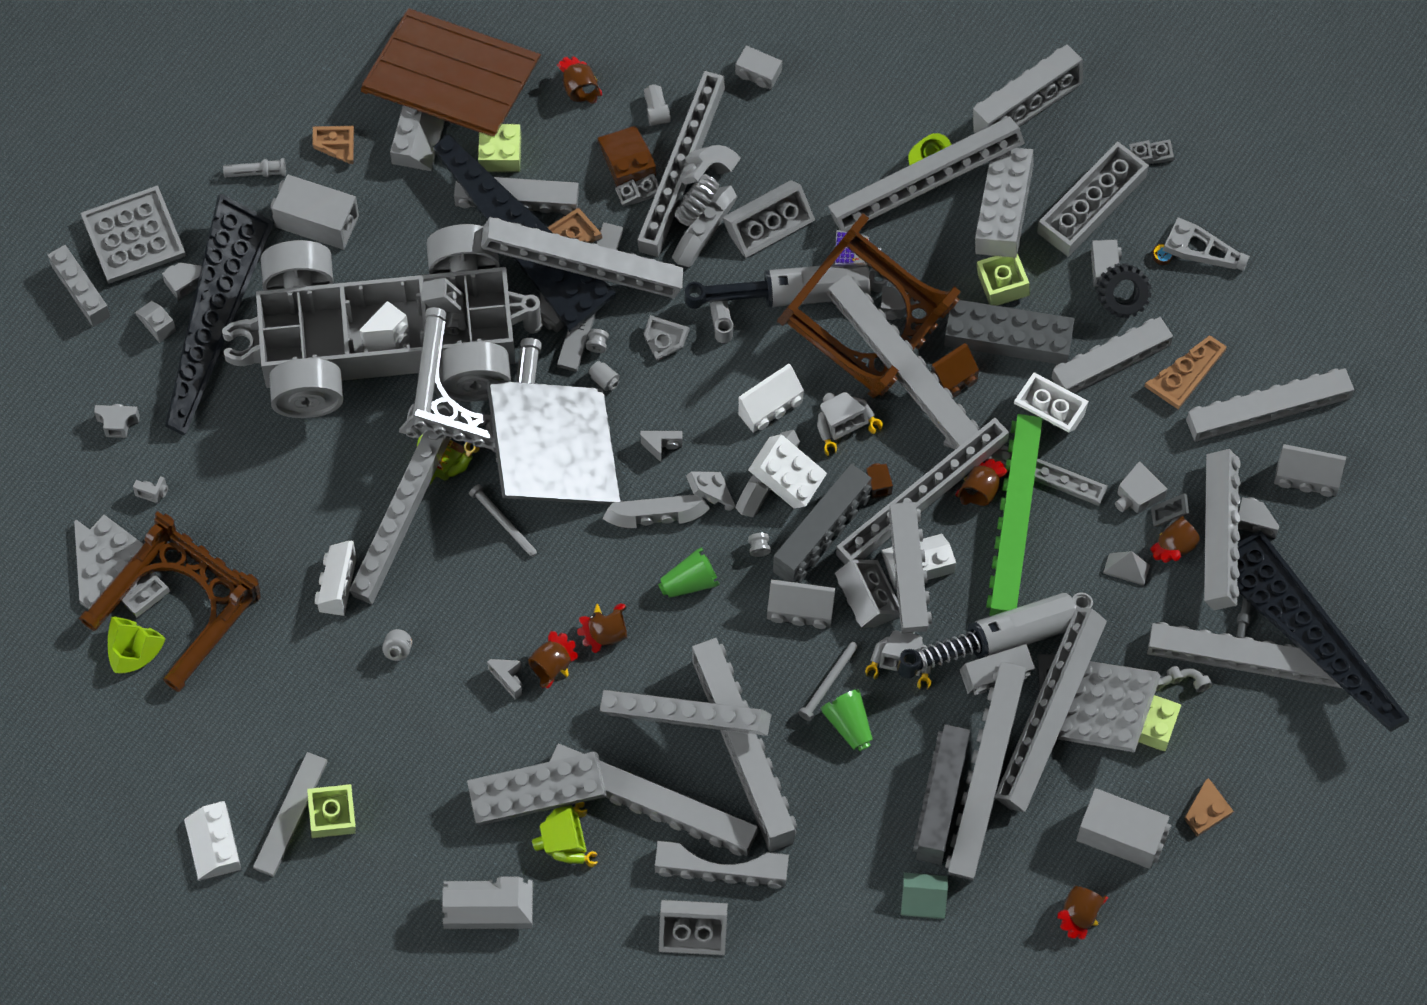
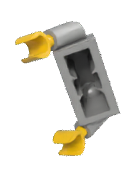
[817,392,883,456]
[865,630,931,690]

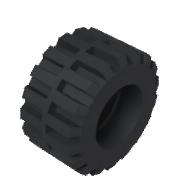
[1096,263,1152,318]

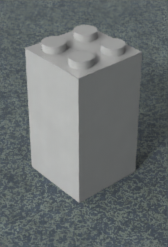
[270,174,359,250]
[1076,788,1171,869]

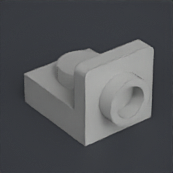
[133,476,168,504]

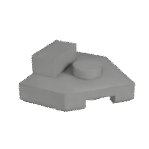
[643,315,690,361]

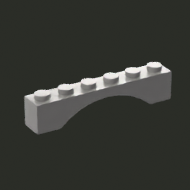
[655,841,789,889]

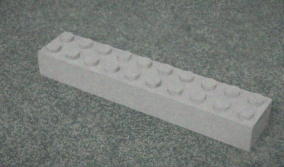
[692,638,797,852]

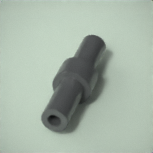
[1236,599,1251,638]

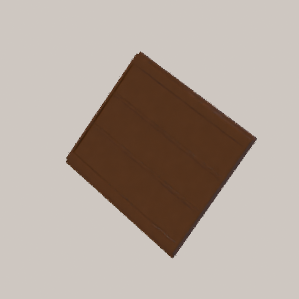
[361,8,541,137]

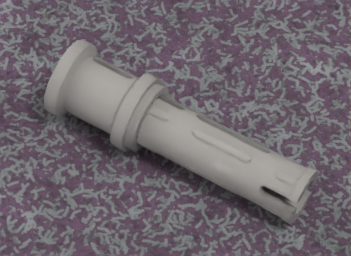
[223,158,286,178]

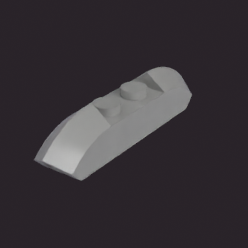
[672,185,737,267]
[735,430,800,517]
[603,495,710,528]

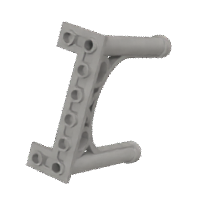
[399,307,542,462]

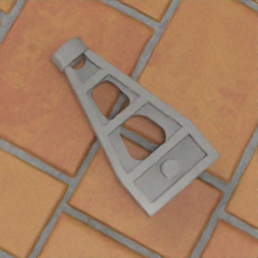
[1163,217,1250,271]

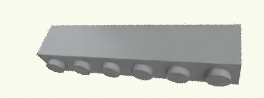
[454,177,579,215]
[1051,317,1173,393]
[888,502,932,633]

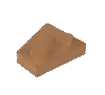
[313,126,354,164]
[1185,778,1233,837]

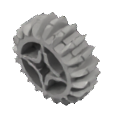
[674,174,719,226]

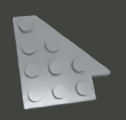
[74,515,144,609]

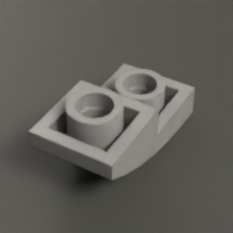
[1129,139,1174,164]
[615,173,659,206]

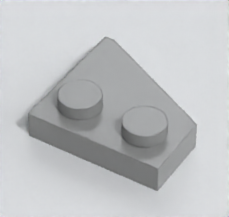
[686,472,736,511]
[122,572,170,618]

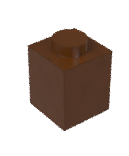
[866,463,893,499]

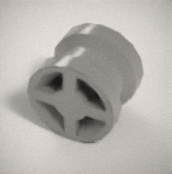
[586,329,609,353]
[748,533,771,557]

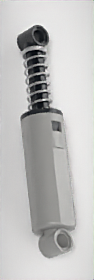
[897,592,1093,678]

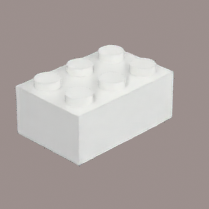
[748,434,827,509]

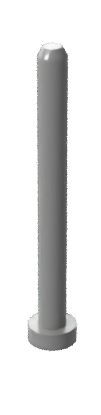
[469,484,537,557]
[798,642,857,721]

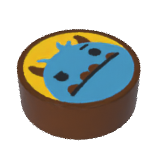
[1152,244,1173,265]

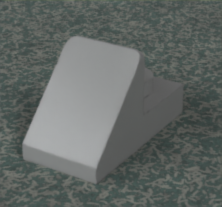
[640,431,682,462]
[487,659,522,700]

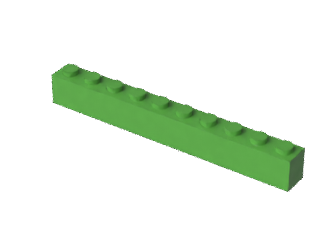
[986,414,1043,616]

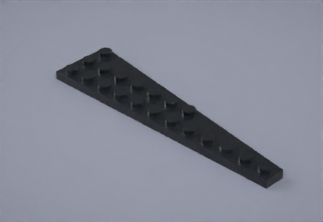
[433,135,616,334]
[165,193,274,436]
[1237,530,1409,732]

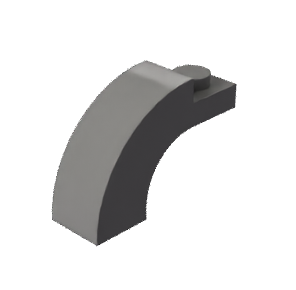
[680,145,740,184]

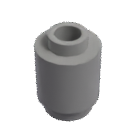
[589,361,619,391]

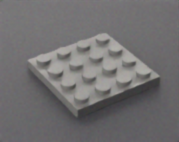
[81,185,186,284]
[1057,661,1161,752]

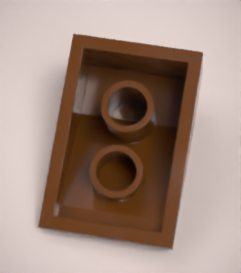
[597,126,656,187]

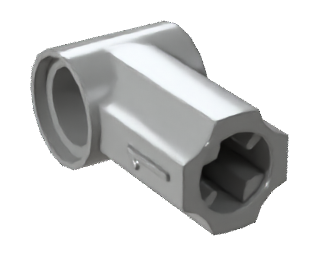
[644,84,670,126]
[710,301,733,343]

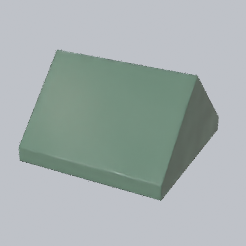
[901,873,948,919]

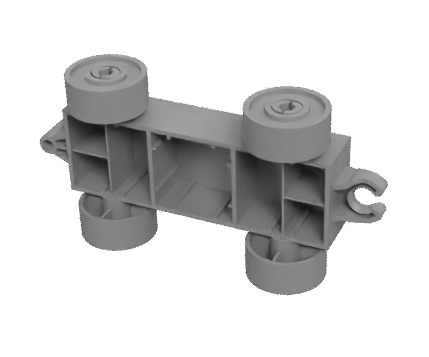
[222,224,543,418]

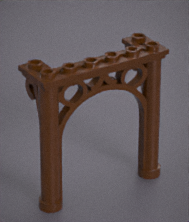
[79,511,261,692]

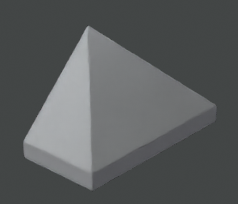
[1103,551,1150,586]

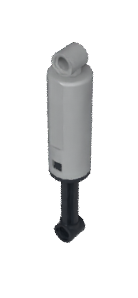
[684,262,889,309]

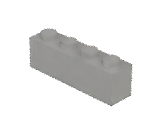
[48,245,111,327]

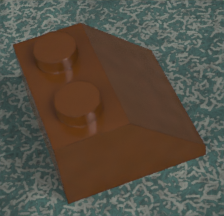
[931,343,979,398]

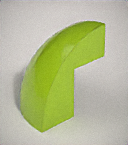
[108,616,166,673]

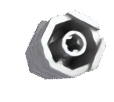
[442,877,533,929]

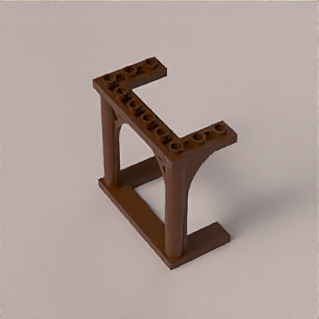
[777,213,961,399]

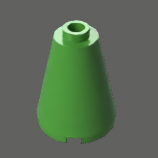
[658,547,720,598]
[820,689,873,752]

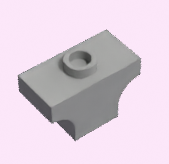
[94,404,140,438]

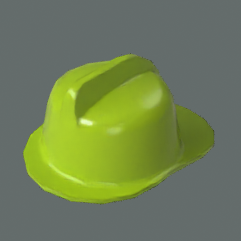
[908,133,951,165]

